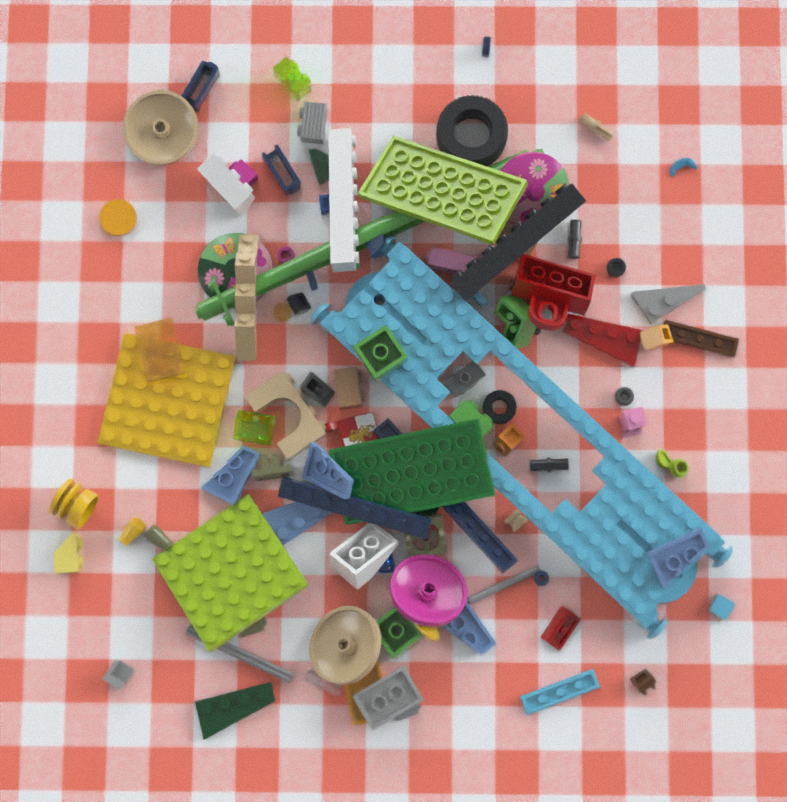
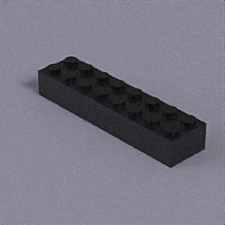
[450,183,586,301]

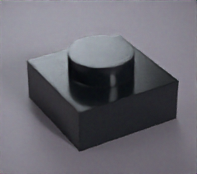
[286,292,312,315]

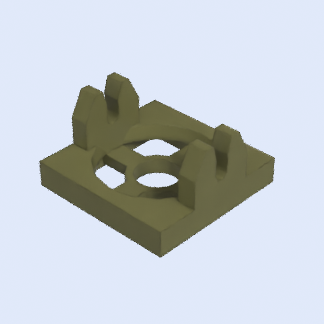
[252,453,294,482]
[405,514,447,557]

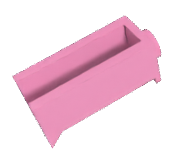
[425,246,477,274]
[618,406,648,438]

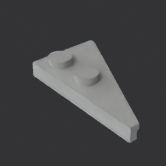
[630,284,707,324]

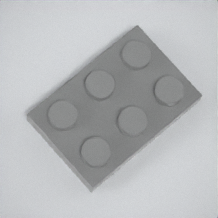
[352,665,424,731]

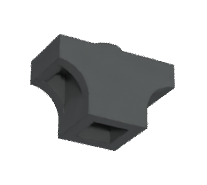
[444,361,486,398]

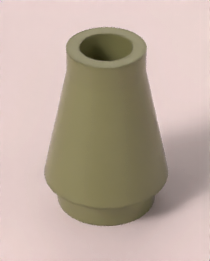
[144,524,173,551]

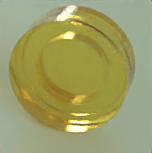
[273,303,292,322]

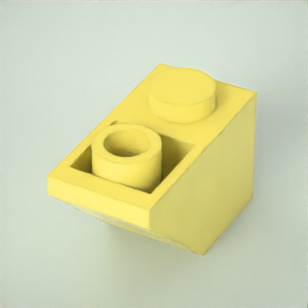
[53,533,84,574]

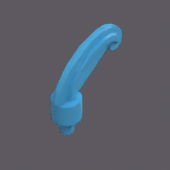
[669,158,698,176]

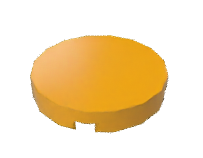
[99,199,137,237]

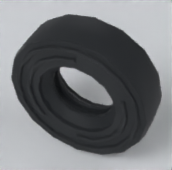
[482,390,517,424]

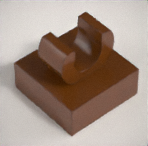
[630,668,657,696]

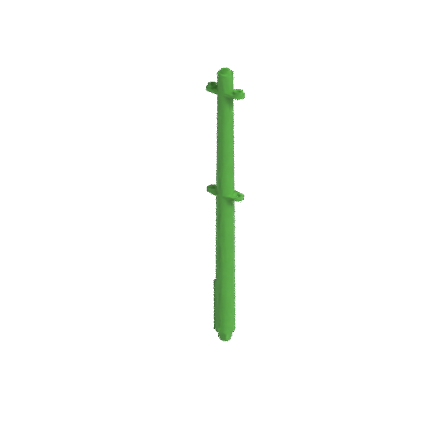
[194,148,545,327]

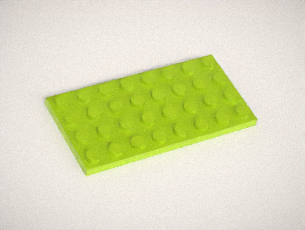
[358,135,528,245]

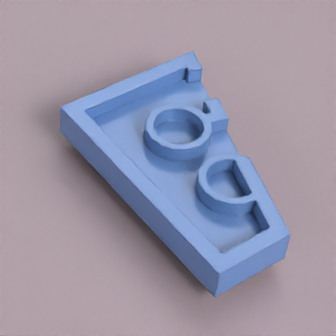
[302,442,354,499]
[201,445,262,506]

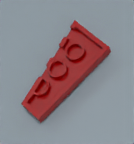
[564,313,643,368]

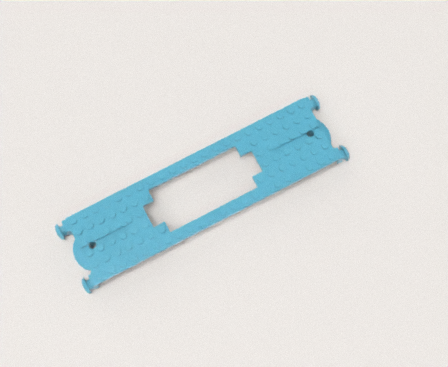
[310,236,733,639]

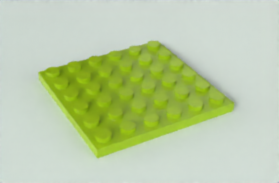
[152,494,309,653]

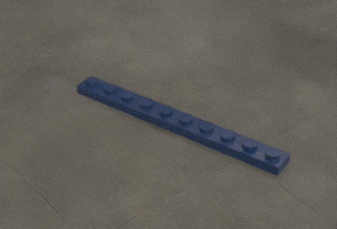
[373,418,518,574]

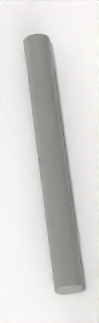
[468,565,541,604]

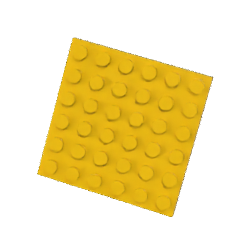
[97,333,236,468]

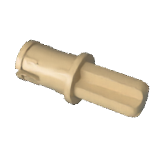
[578,113,614,141]

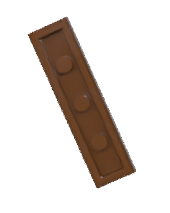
[663,320,739,358]

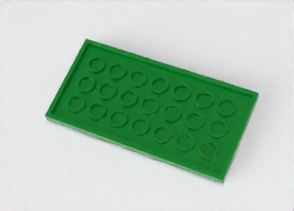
[329,418,496,525]

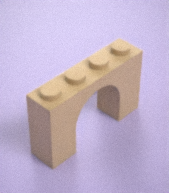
[245,371,327,461]

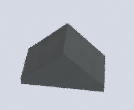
[299,371,336,407]

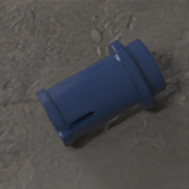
[534,571,549,586]

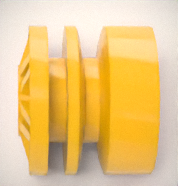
[49,478,99,530]

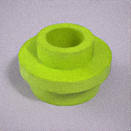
[670,459,689,478]

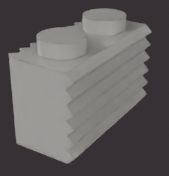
[297,101,327,144]

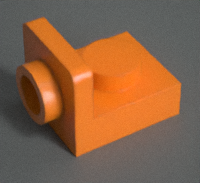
[492,423,525,457]

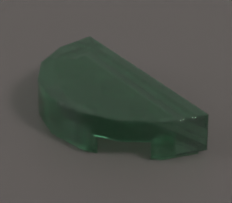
[308,149,329,185]

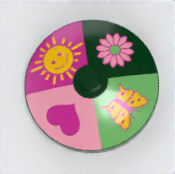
[198,233,274,308]

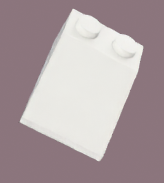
[329,523,399,589]

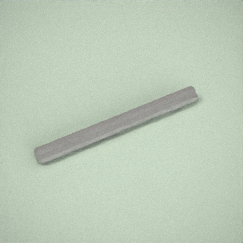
[185,625,293,682]

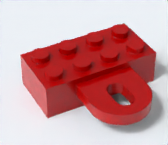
[511,254,596,331]

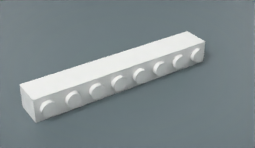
[328,128,359,272]

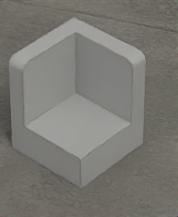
[103,659,134,690]

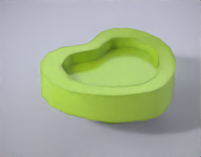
[655,449,672,469]

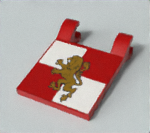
[324,411,379,446]

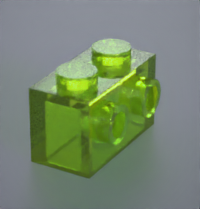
[272,56,312,102]
[233,410,276,446]

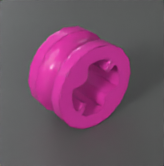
[277,246,295,264]

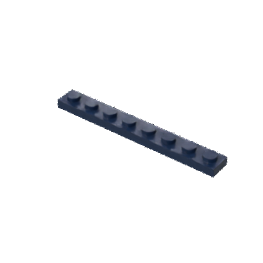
[278,477,432,539]

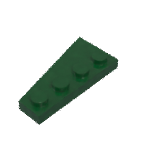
[195,682,276,740]

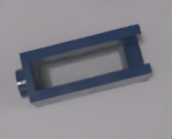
[181,60,220,113]
[261,144,302,195]

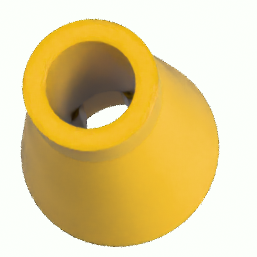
[119,517,147,546]

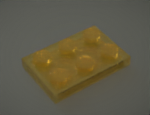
[134,317,186,383]

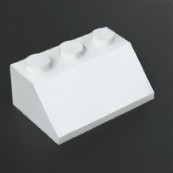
[197,153,255,216]

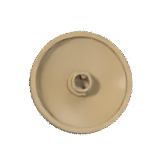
[123,90,199,166]
[309,606,381,685]

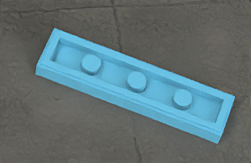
[520,669,600,715]

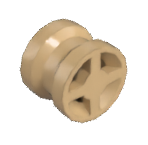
[504,509,528,533]

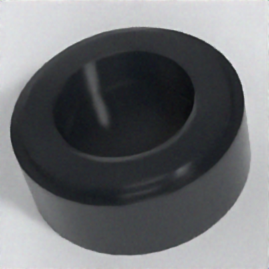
[606,258,626,278]

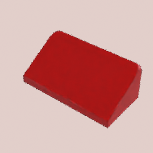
[540,606,581,651]

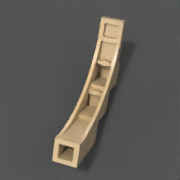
[234,234,259,361]

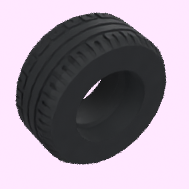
[436,95,508,166]

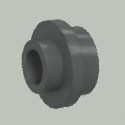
[615,387,634,406]

